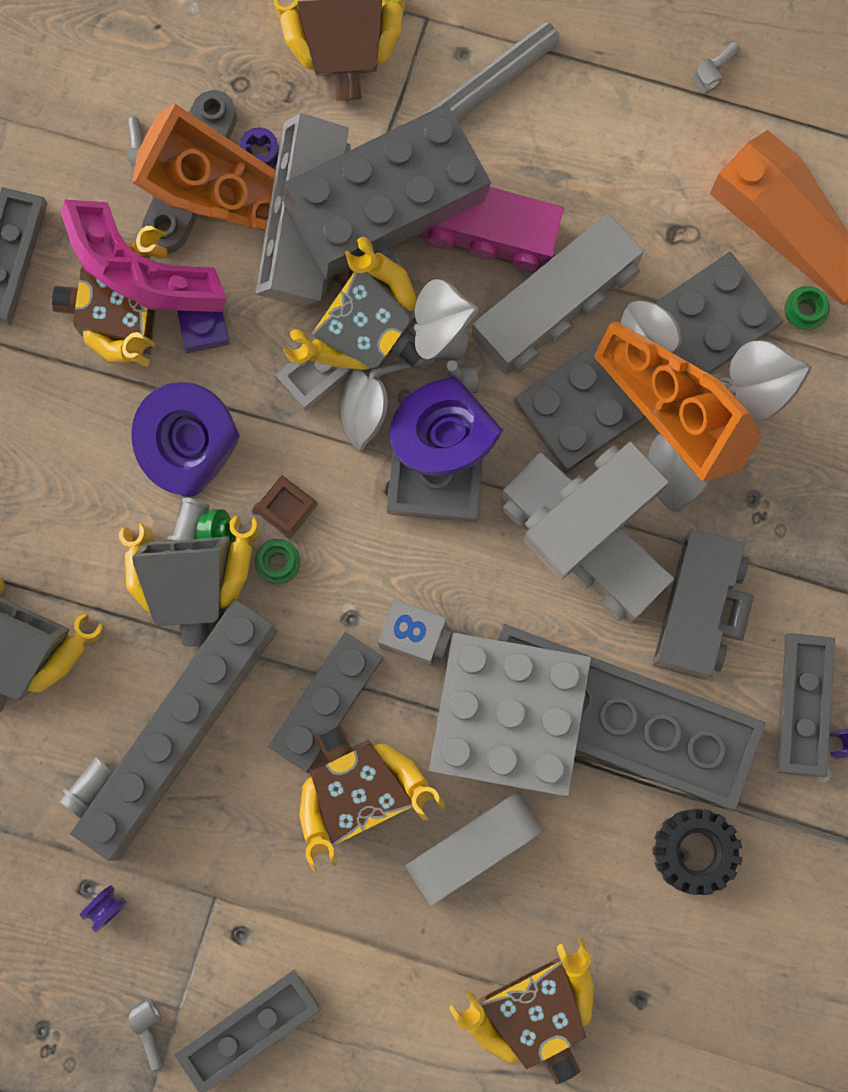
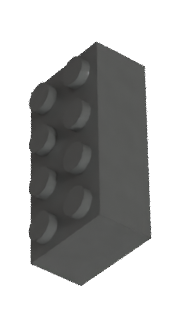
[283,104,491,280]

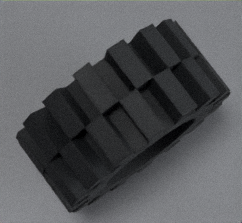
[653,809,742,895]

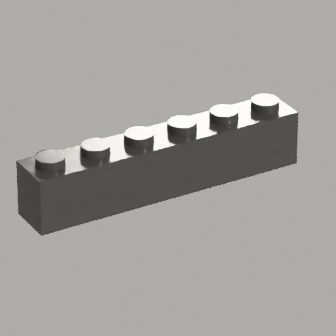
[70,599,278,861]

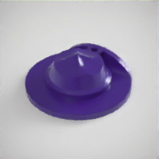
[389,377,504,476]
[131,382,240,497]

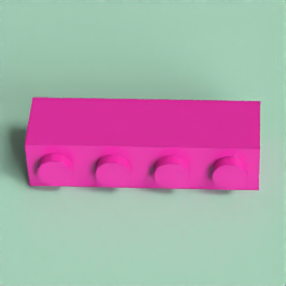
[416,187,564,271]

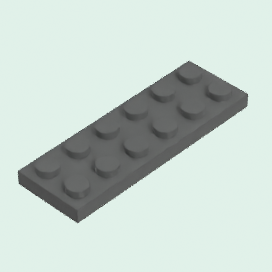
[514,251,783,473]
[498,624,766,811]

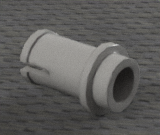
[167,498,210,541]
[60,757,114,818]

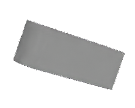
[405,791,544,906]

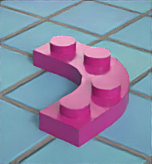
[61,199,227,312]

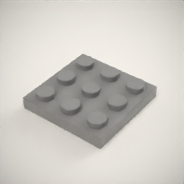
[428,633,591,797]

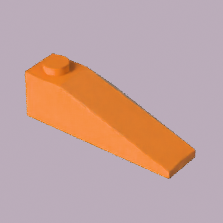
[132,104,276,231]
[710,130,848,306]
[594,322,761,482]

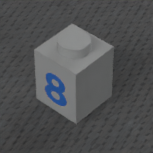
[378,599,452,666]

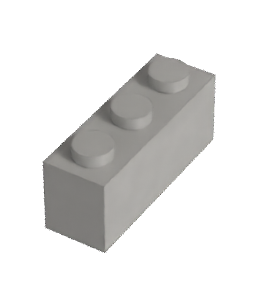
[523,441,669,582]

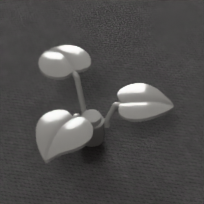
[340,249,479,451]
[621,301,812,512]

